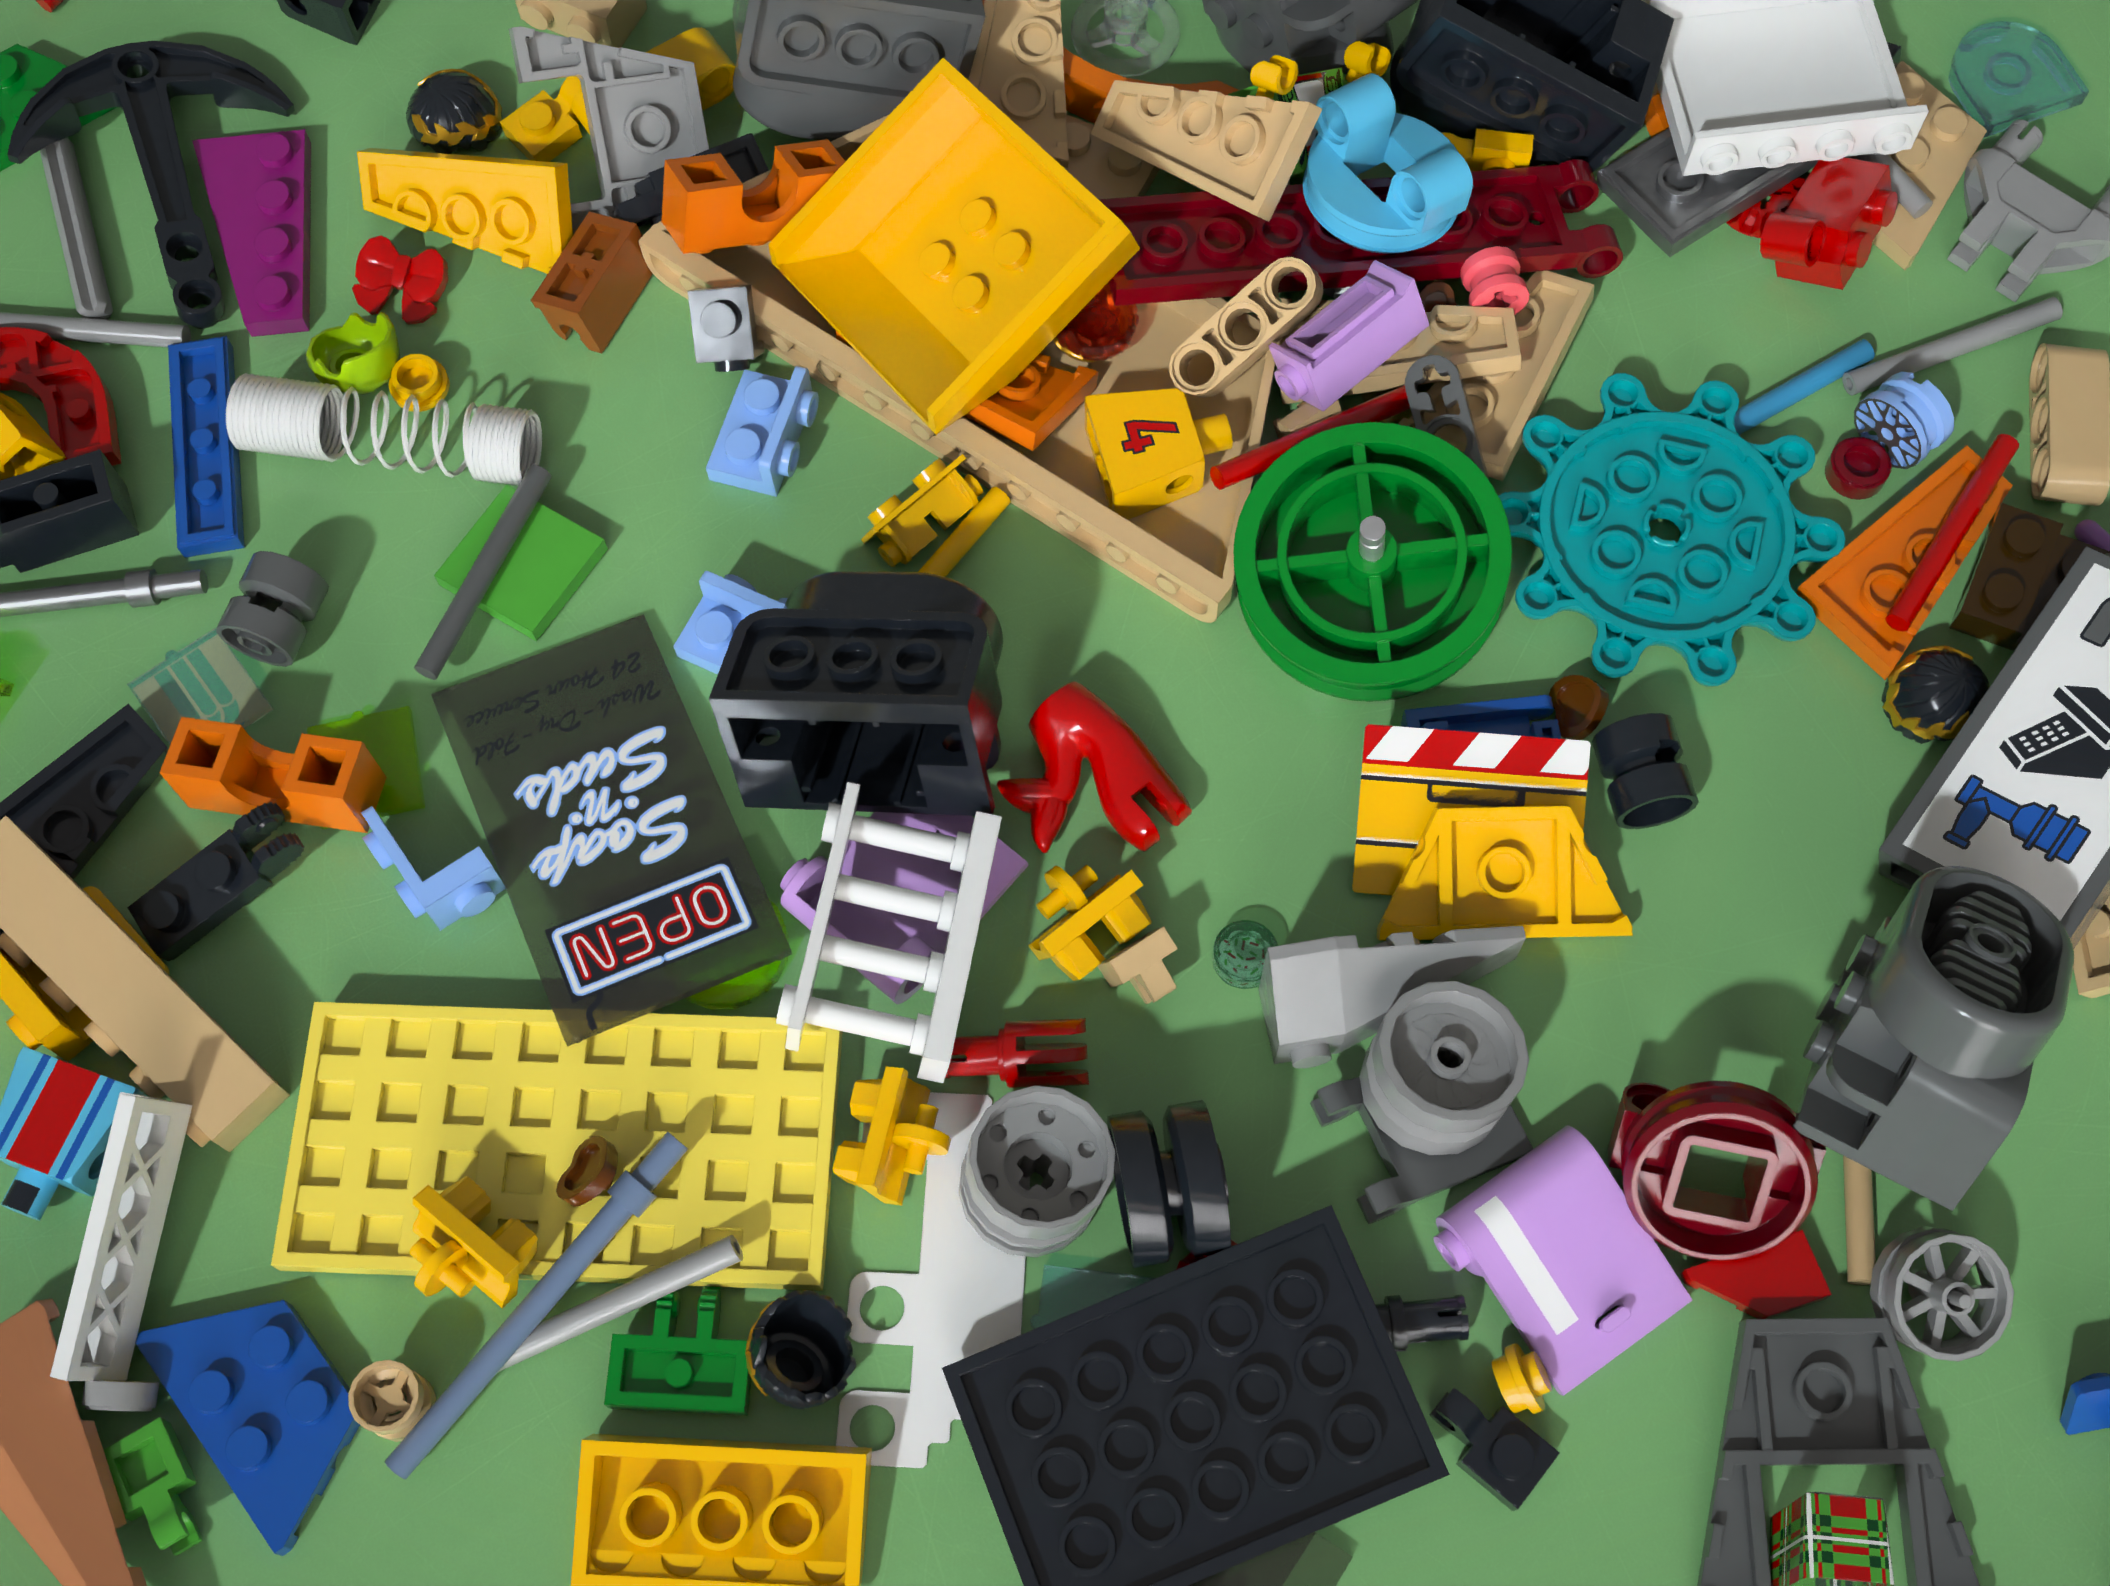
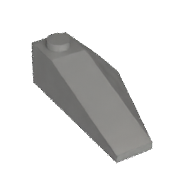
[1258,926,1526,1068]

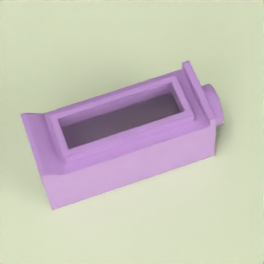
[1268,260,1429,411]

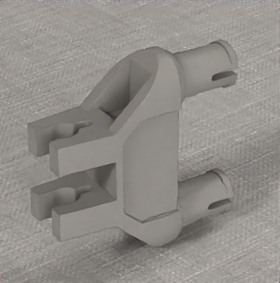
[1947,119,2110,302]

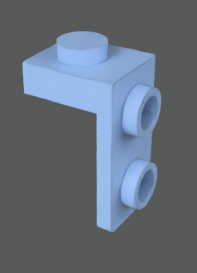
[361,806,507,931]

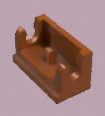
[531,211,653,354]

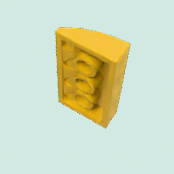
[571,1434,872,1586]

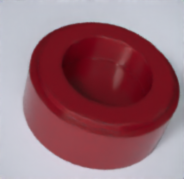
[1825,437,1892,500]

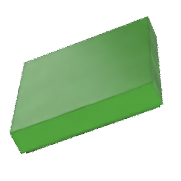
[434,484,608,642]

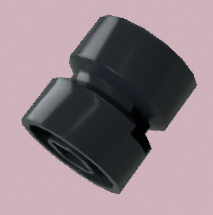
[1592,713,1699,829]

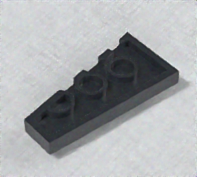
[0,703,169,935]

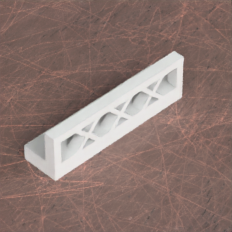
[50,1092,193,1381]

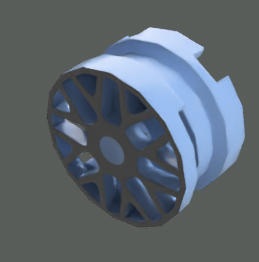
[1854,371,1954,469]

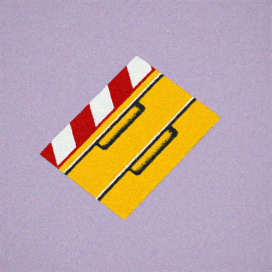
[1352,724,1591,895]

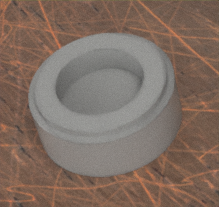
[82,1381,159,1411]

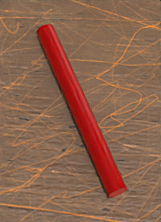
[1210,385,1410,490]
[1885,434,2019,632]

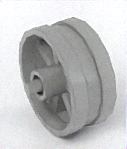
[1870,1226,2014,1362]

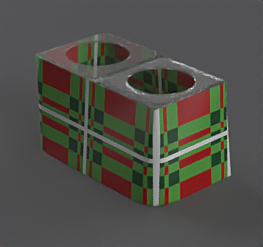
[1770,1492,1895,1586]

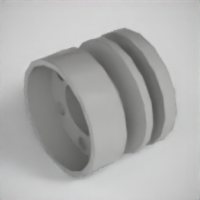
[958,1085,1115,1258]

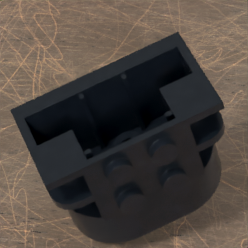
[1390,0,1674,172]
[709,571,1003,816]

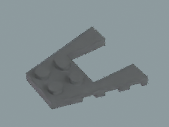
[1697,1318,1980,1586]

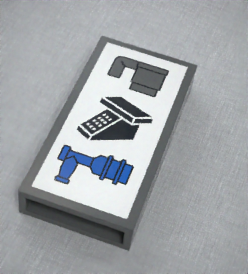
[1879,546,2110,949]

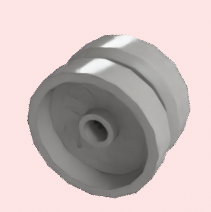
[1359,981,1529,1155]

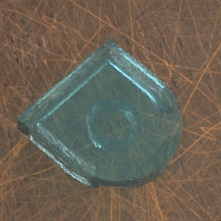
[1949,21,2089,138]

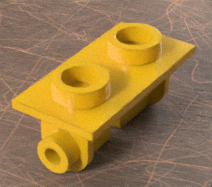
[861,454,983,567]

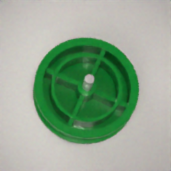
[1233,422,1512,702]

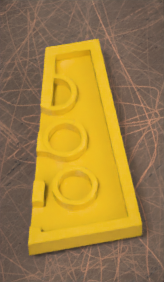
[357,148,573,274]

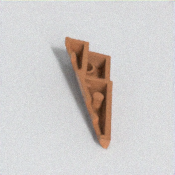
[0,1299,147,1586]

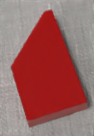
[1680,1230,1832,1319]

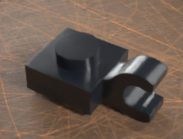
[1429,1388,1560,1511]

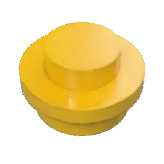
[389,354,450,412]
[1491,1343,1552,1414]

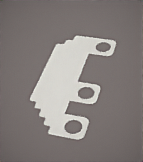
[836,1092,1030,1468]

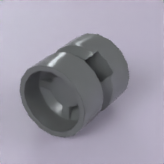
[216,551,329,667]

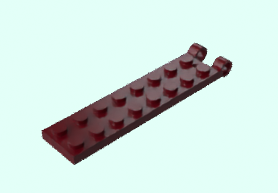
[1099,159,1623,306]

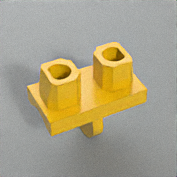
[1028,865,1152,981]
[832,1066,951,1206]
[409,1176,538,1308]

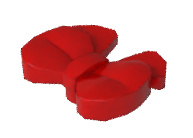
[352,235,448,325]

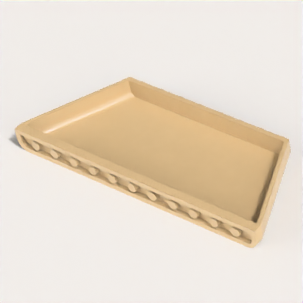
[639,115,1280,623]

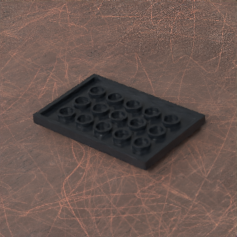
[942,1205,1450,1586]

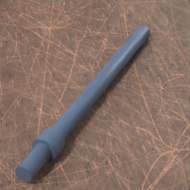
[384,1132,688,1479]

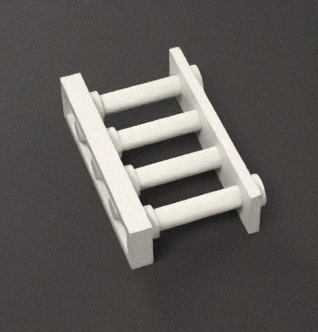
[776,782,1002,1083]

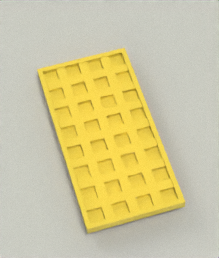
[271,1002,843,1291]

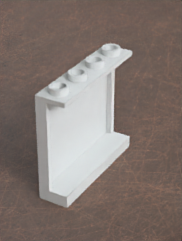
[1642,0,1929,176]

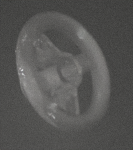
[1071,0,1180,77]

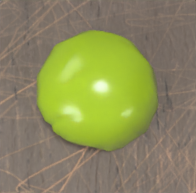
[306,312,400,394]

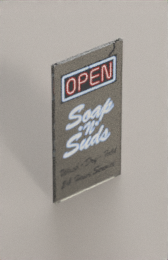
[431,614,792,1046]

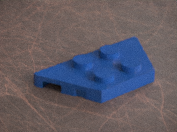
[135,1300,360,1556]

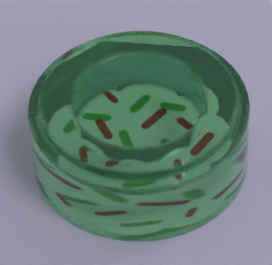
[1212,920,1278,989]

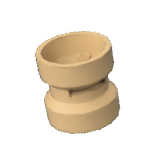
[348,1360,436,1442]

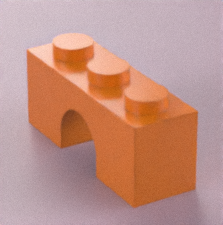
[661,139,845,254]
[159,717,387,833]

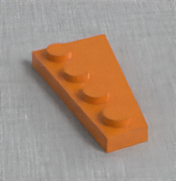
[836,331,1099,451]
[1796,445,2013,680]

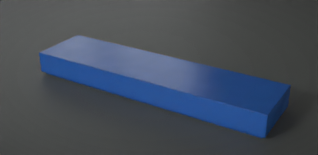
[168,336,245,558]

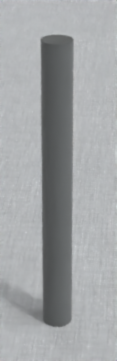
[414,464,552,680]

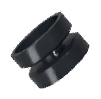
[1107,1100,1231,1268]

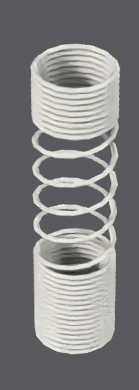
[226,373,542,486]

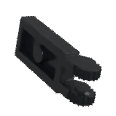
[127,802,304,961]

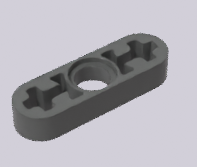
[1405,355,1489,480]

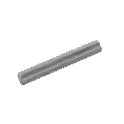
[40,137,113,320]

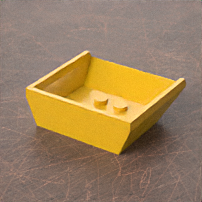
[768,58,1140,435]

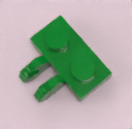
[604,1286,752,1416]

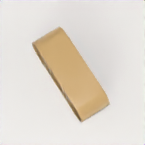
[1169,257,1323,398]
[2029,343,2110,507]

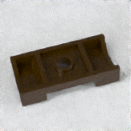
[1949,503,2110,651]

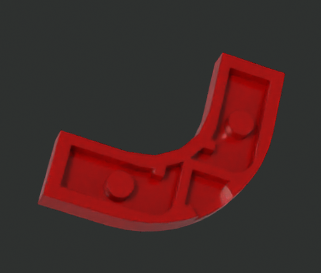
[0,327,122,466]

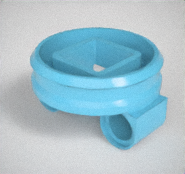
[1303,73,1473,253]

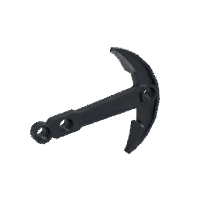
[7,41,295,329]

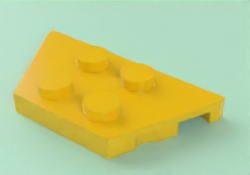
[1377,805,1633,940]

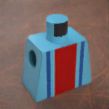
[0,1046,147,1221]

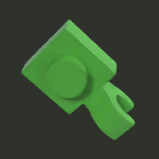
[104,1417,202,1556]

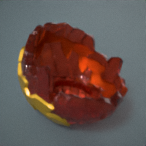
[1052,282,1139,362]

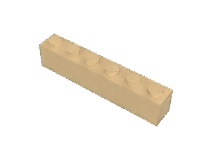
[0,816,290,1152]

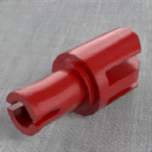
[945,1018,1089,1088]

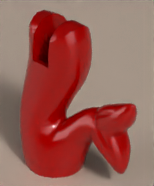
[997,681,1192,853]

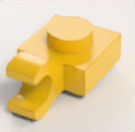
[500,76,583,162]
[1442,128,1534,171]

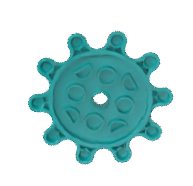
[1498,373,1846,687]

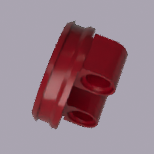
[1607,1081,1826,1260]

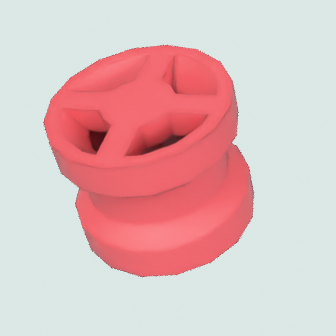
[1460,246,1530,315]

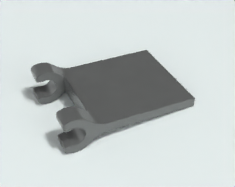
[1310,1077,1533,1224]

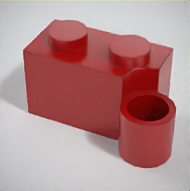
[1760,157,1898,290]

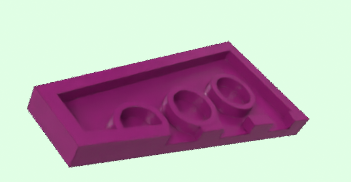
[192,129,311,337]

